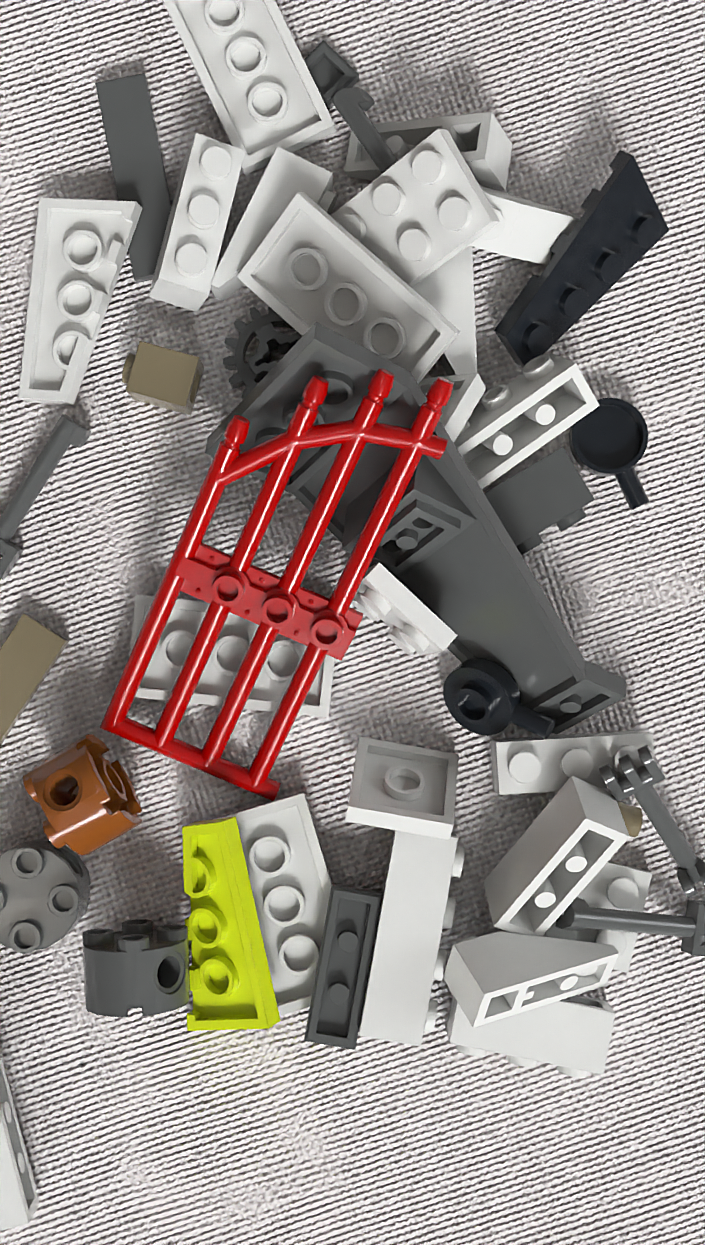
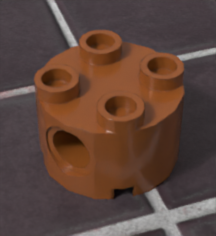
[22,734,142,856]

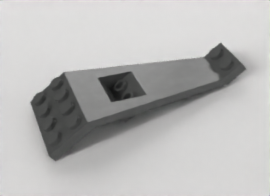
[205,322,626,735]

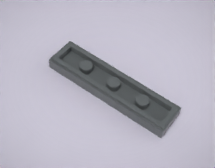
[95,73,172,283]

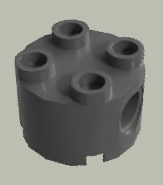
[0,840,91,954]
[82,919,190,1017]

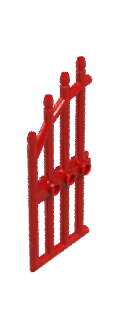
[100,368,453,801]

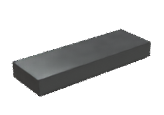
[304,883,383,1050]

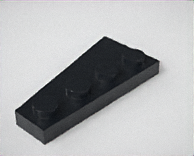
[494,150,669,368]

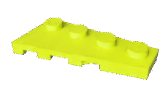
[182,816,281,1031]

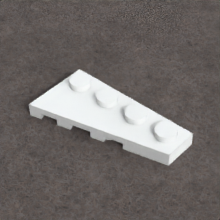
[18,197,143,405]

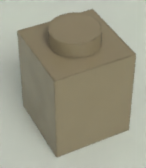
[122,341,204,416]

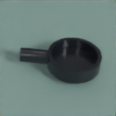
[569,398,650,510]
[443,658,555,739]

